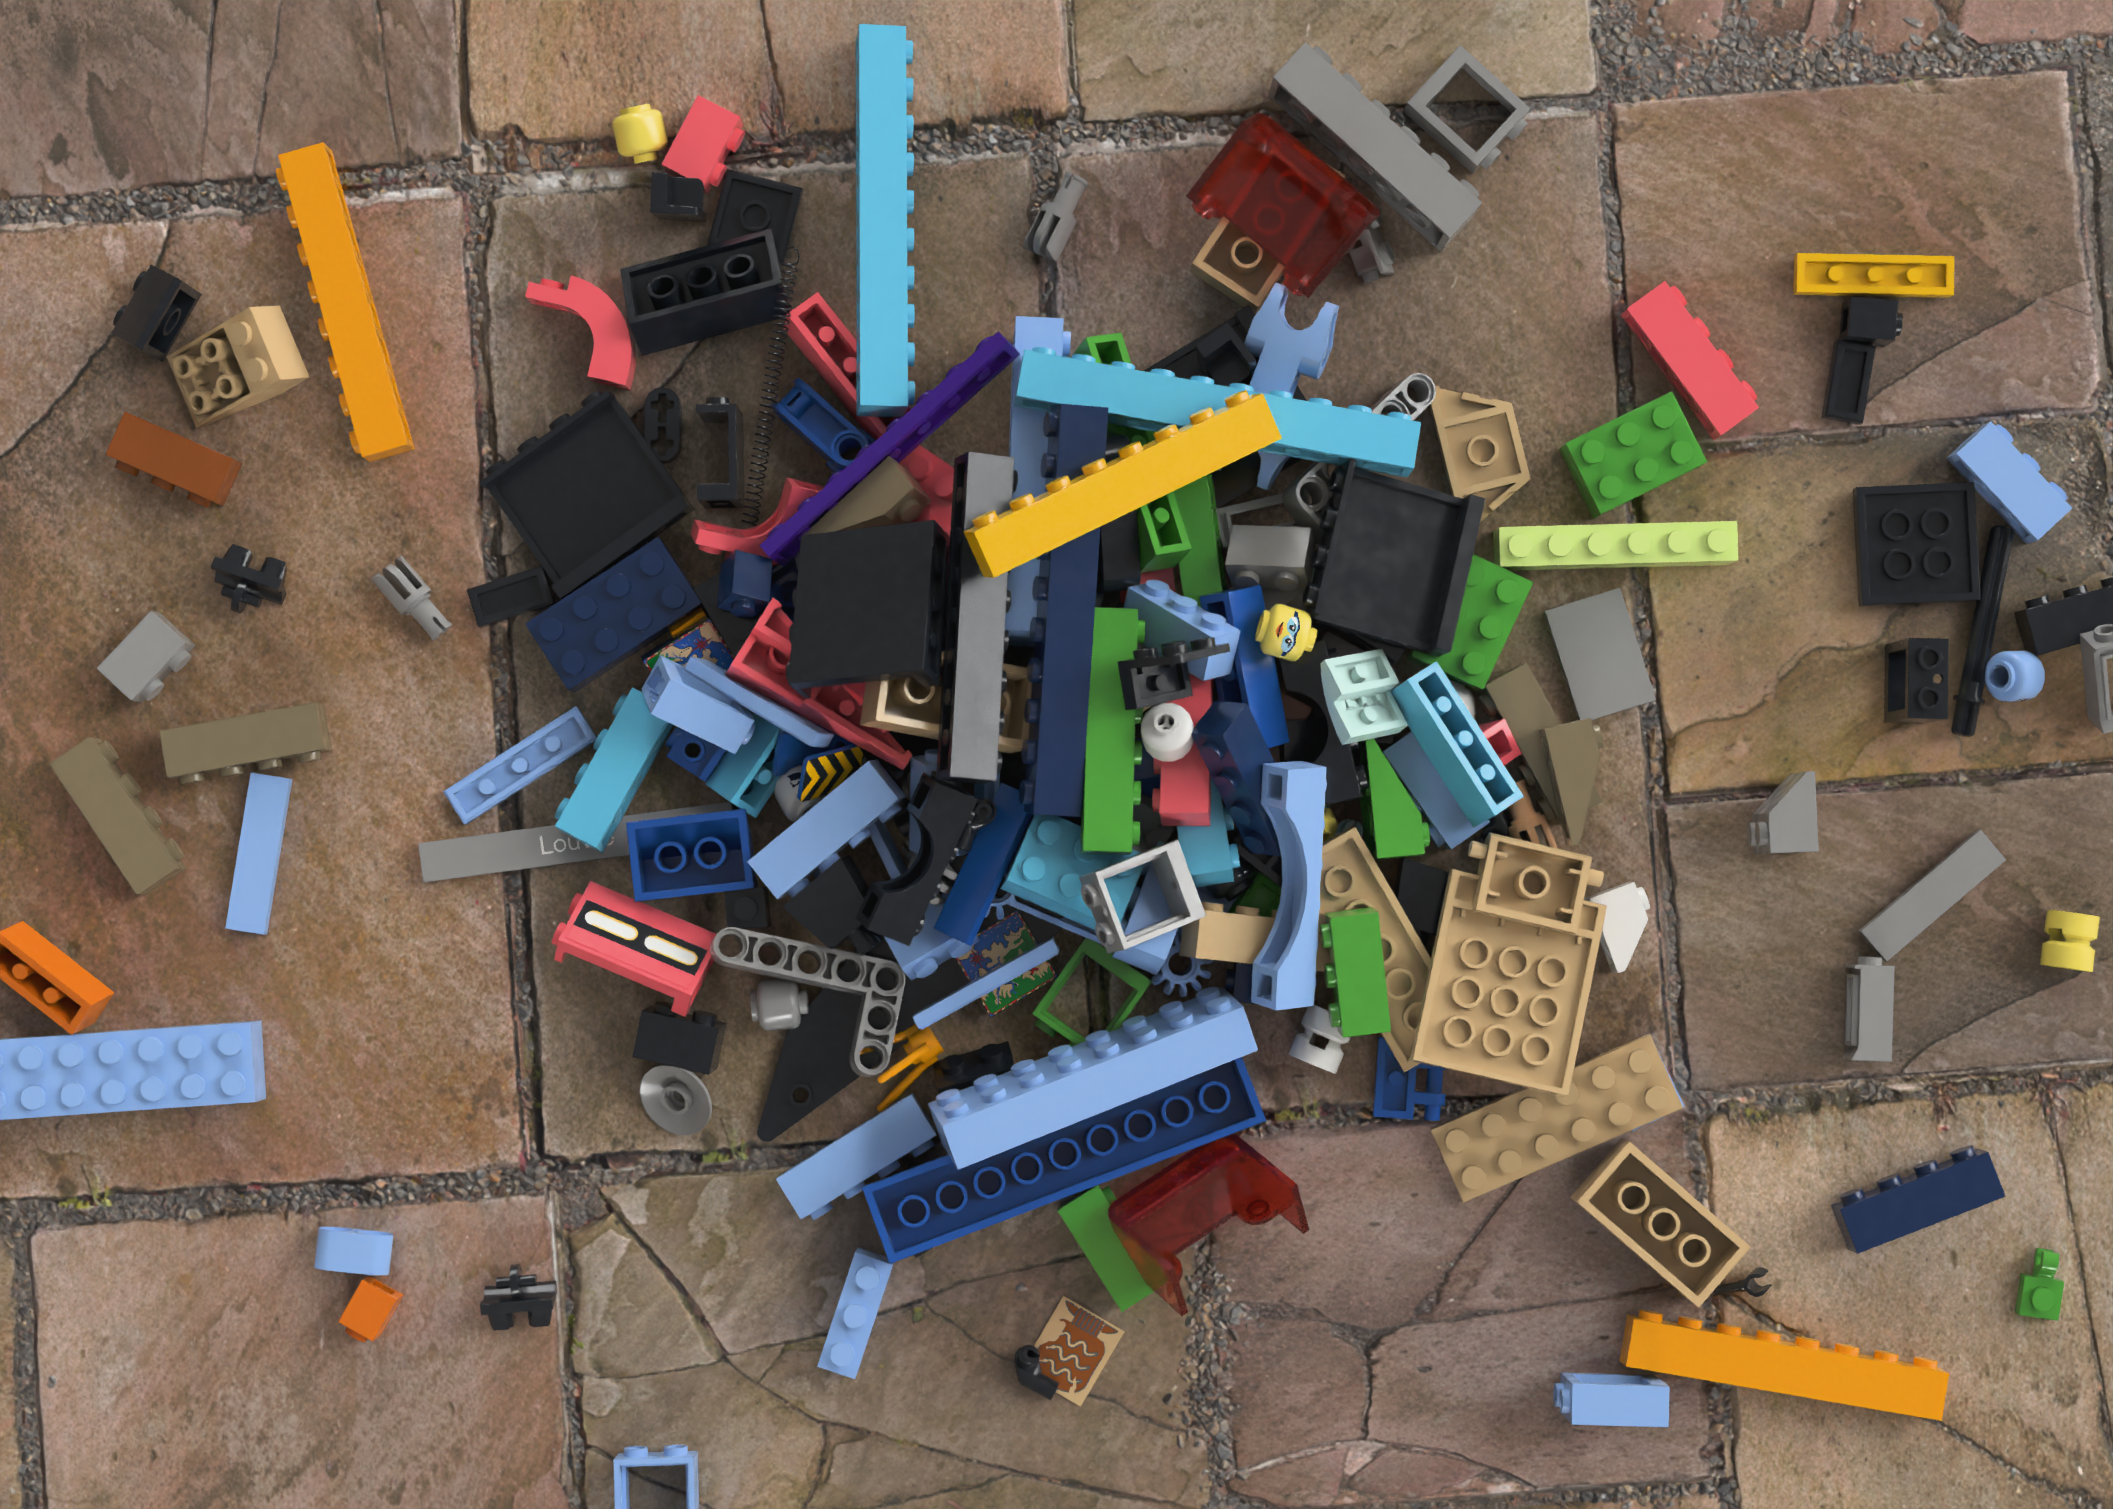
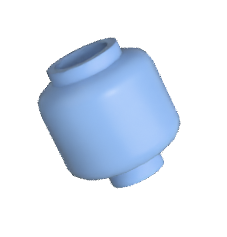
[1985,651,2045,702]

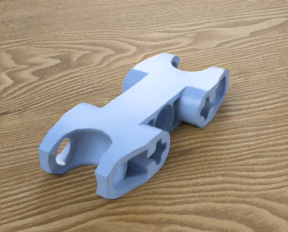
[1216,282,1339,490]

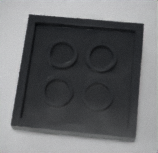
[1852,482,1981,606]

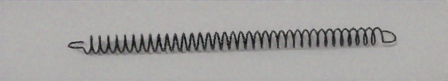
[741,247,800,529]

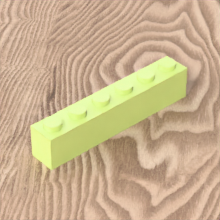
[1493,521,1738,571]

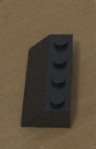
[620,228,793,356]

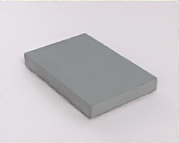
[1543,588,1656,720]

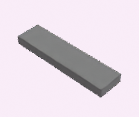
[1858,830,2006,962]

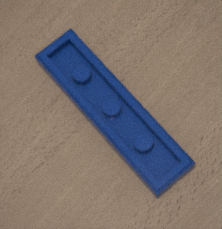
[933,783,1033,946]

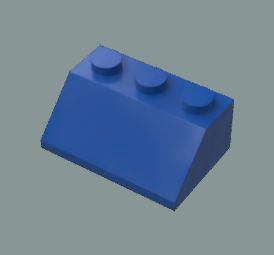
[626,809,758,902]

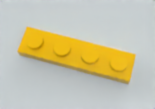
[1793,253,1954,298]

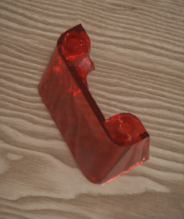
[1186,113,1380,299]

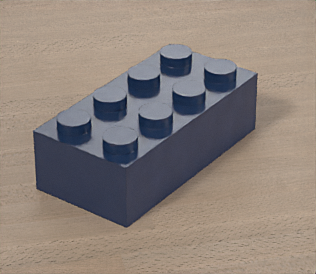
[525,537,705,693]

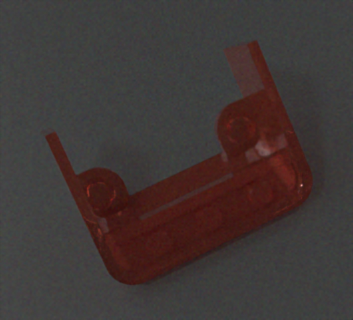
[1108,1133,1310,1316]

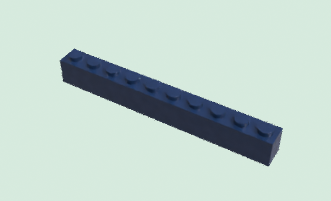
[1019,404,1108,817]

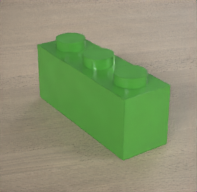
[1320,907,1391,1038]
[1057,1185,1164,1312]

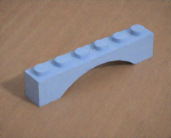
[1251,761,1327,1011]

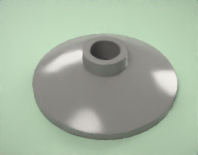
[640,1064,712,1135]

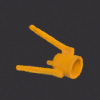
[860,1024,944,1112]

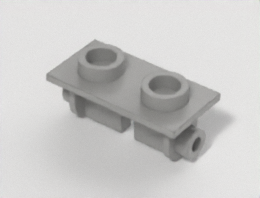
[1337,199,1395,283]

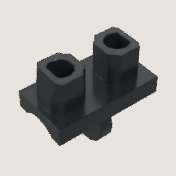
[211,544,287,614]
[480,1264,557,1331]

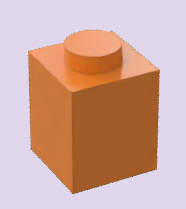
[338,1276,404,1342]

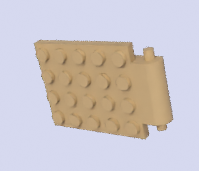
[1410,833,1607,1096]

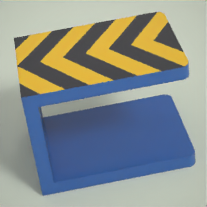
[772,723,864,802]

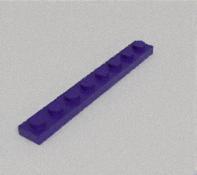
[760,331,1020,566]

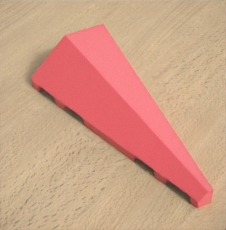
[725,598,913,770]

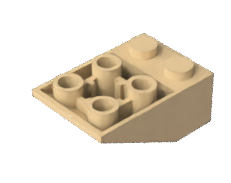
[167,306,310,428]

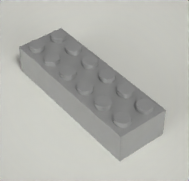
[1268,42,1482,252]

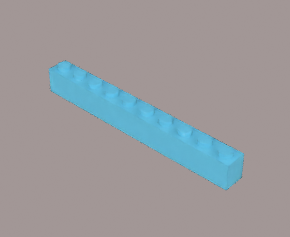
[855,24,915,417]
[1014,347,1421,478]

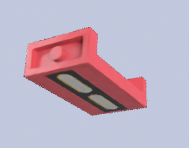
[552,881,720,1017]

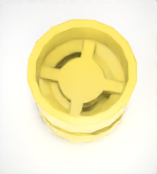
[2040,910,2100,972]

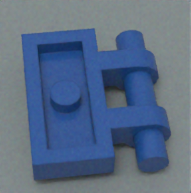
[1372,1037,1447,1121]

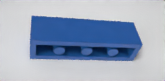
[1199,585,1290,748]

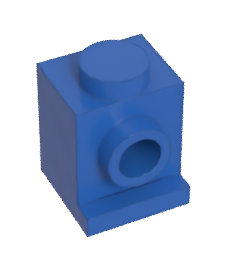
[665,727,727,782]

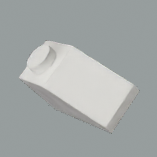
[1584,882,1650,973]

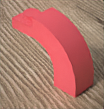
[525,275,636,391]
[690,477,824,566]

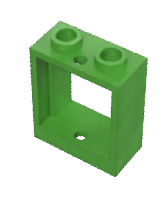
[1032,937,1152,1047]

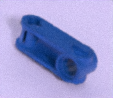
[771,378,876,473]

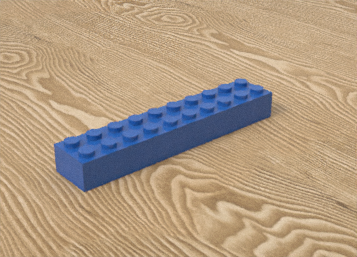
[862,1057,1266,1264]

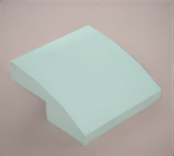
[1320,649,1408,745]

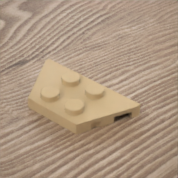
[1429,386,1531,522]

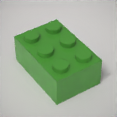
[1559,391,1707,519]
[1406,554,1534,692]

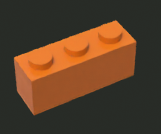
[0,921,115,1035]

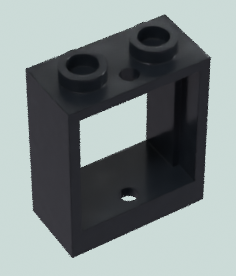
[1884,638,1949,724]

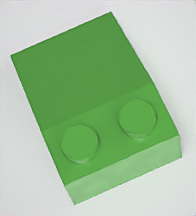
[1359,738,1430,861]

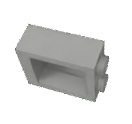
[1403,45,1530,174]
[1079,840,1206,953]

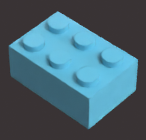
[1000,814,1145,930]

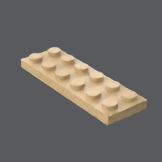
[1318,825,1431,1072]
[1431,1034,1683,1203]

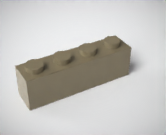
[1479,662,1603,825]
[159,702,332,785]
[49,737,187,895]

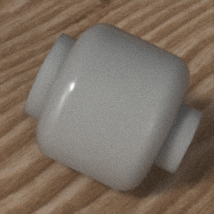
[750,978,809,1031]

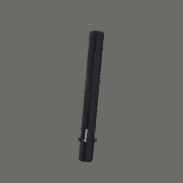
[1951,525,2014,737]

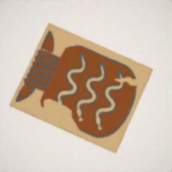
[1034,1295,1125,1407]

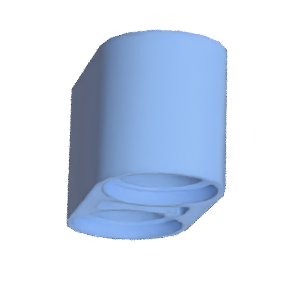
[314,1226,393,1275]

